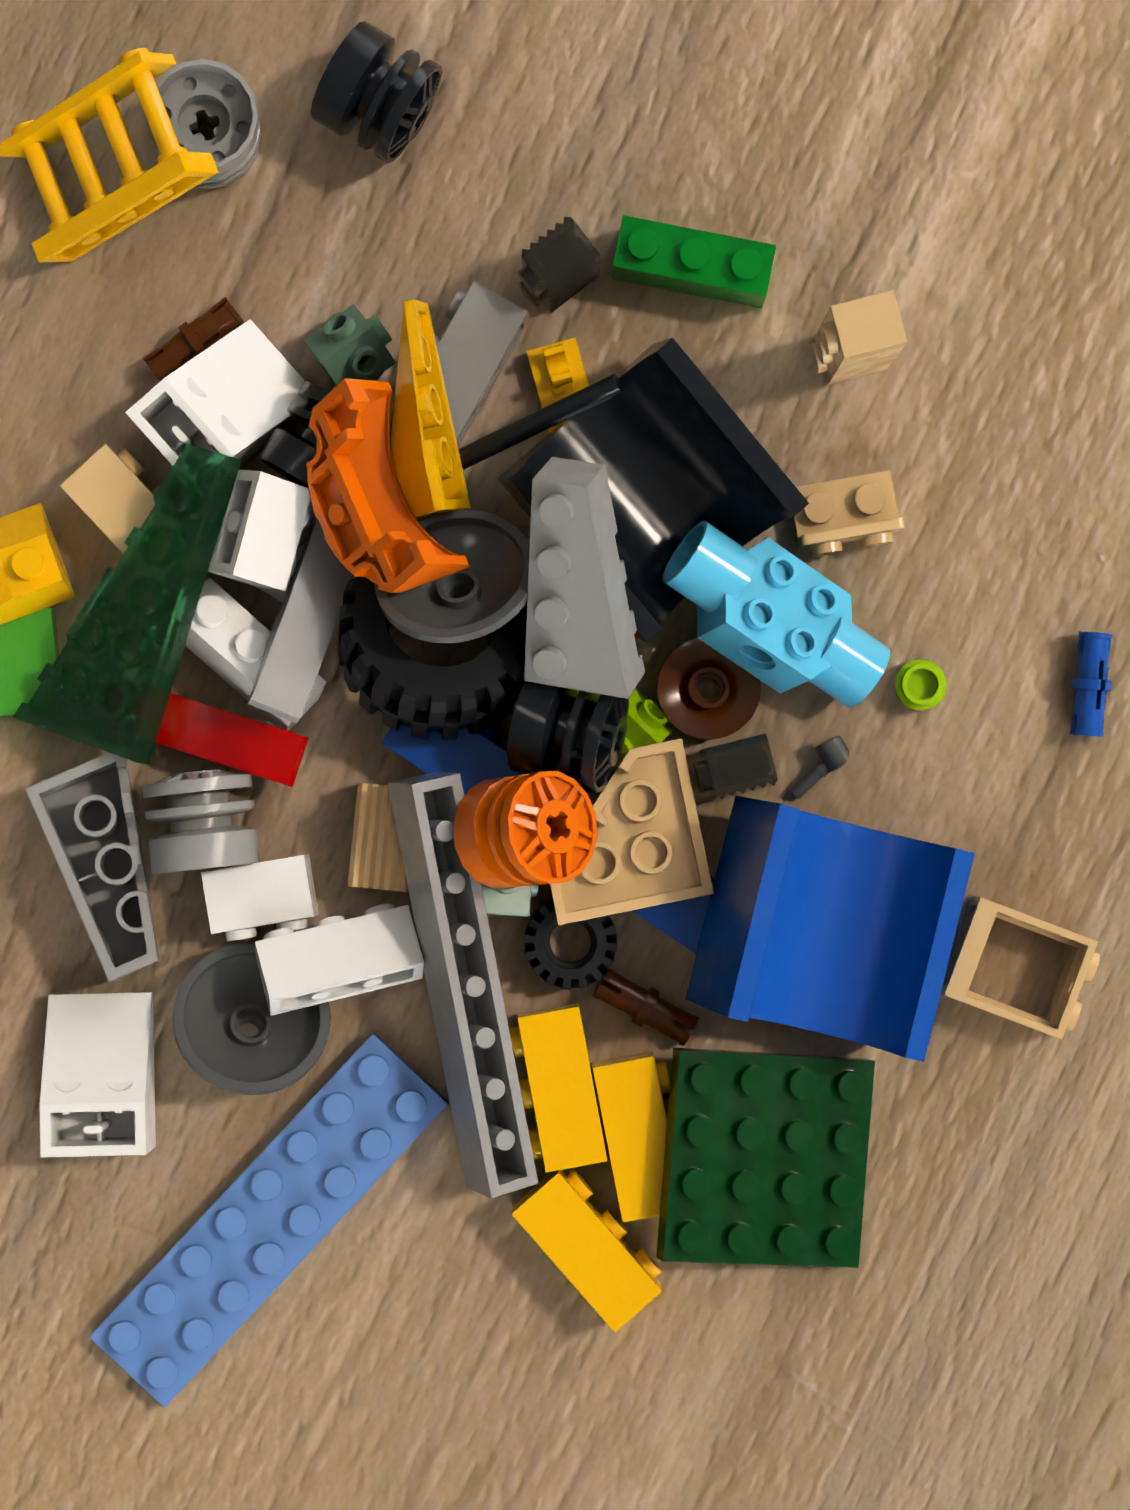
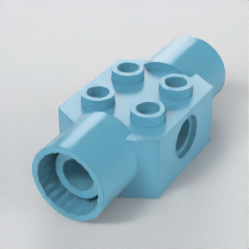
[662,521,890,708]

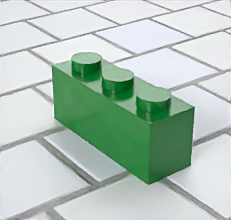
[612,215,776,308]

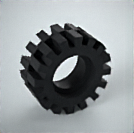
[524,898,617,990]

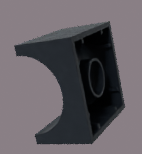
[497,338,809,643]

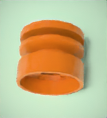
[453,771,597,889]

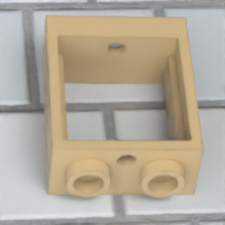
[941,896,1100,1040]

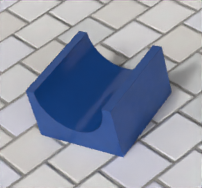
[686,795,975,1062]

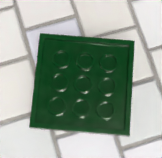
[656,1048,875,1268]

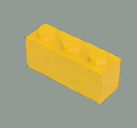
[509,1003,607,1173]
[592,1051,670,1223]
[511,1170,662,1333]

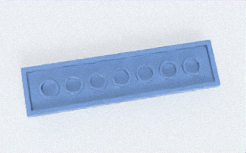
[89,1032,449,1408]

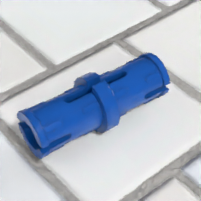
[1070,631,1112,737]

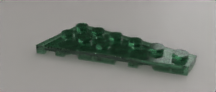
[13,444,241,764]

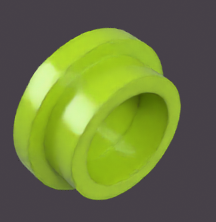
[894,659,947,711]

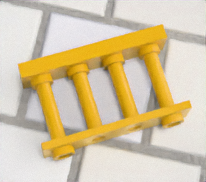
[0,48,219,262]

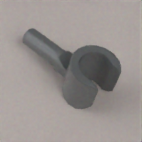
[790,736,849,799]

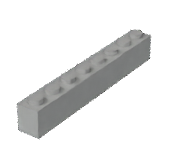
[388,772,539,1198]

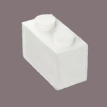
[206,469,310,592]
[201,854,319,942]

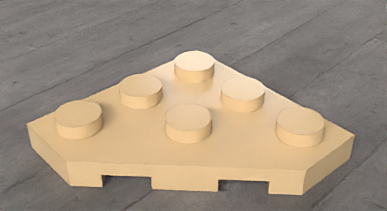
[550,738,714,925]

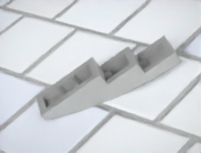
[248,516,353,724]

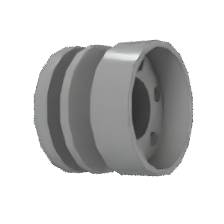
[149,59,261,189]
[141,769,260,874]

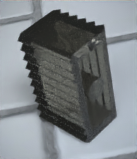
[517,216,601,313]
[692,733,778,800]

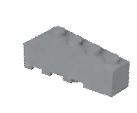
[524,457,645,699]
[25,747,161,982]

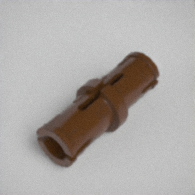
[143,297,245,381]
[593,968,699,1047]

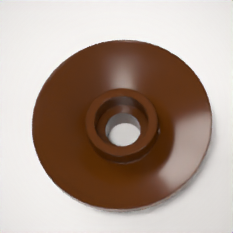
[657,638,761,740]

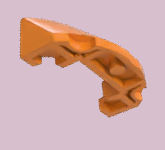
[306,378,470,593]

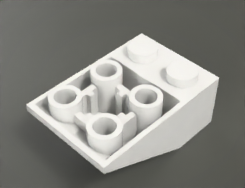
[125,319,310,498]
[39,992,156,1158]

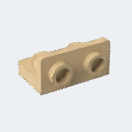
[792,470,905,557]

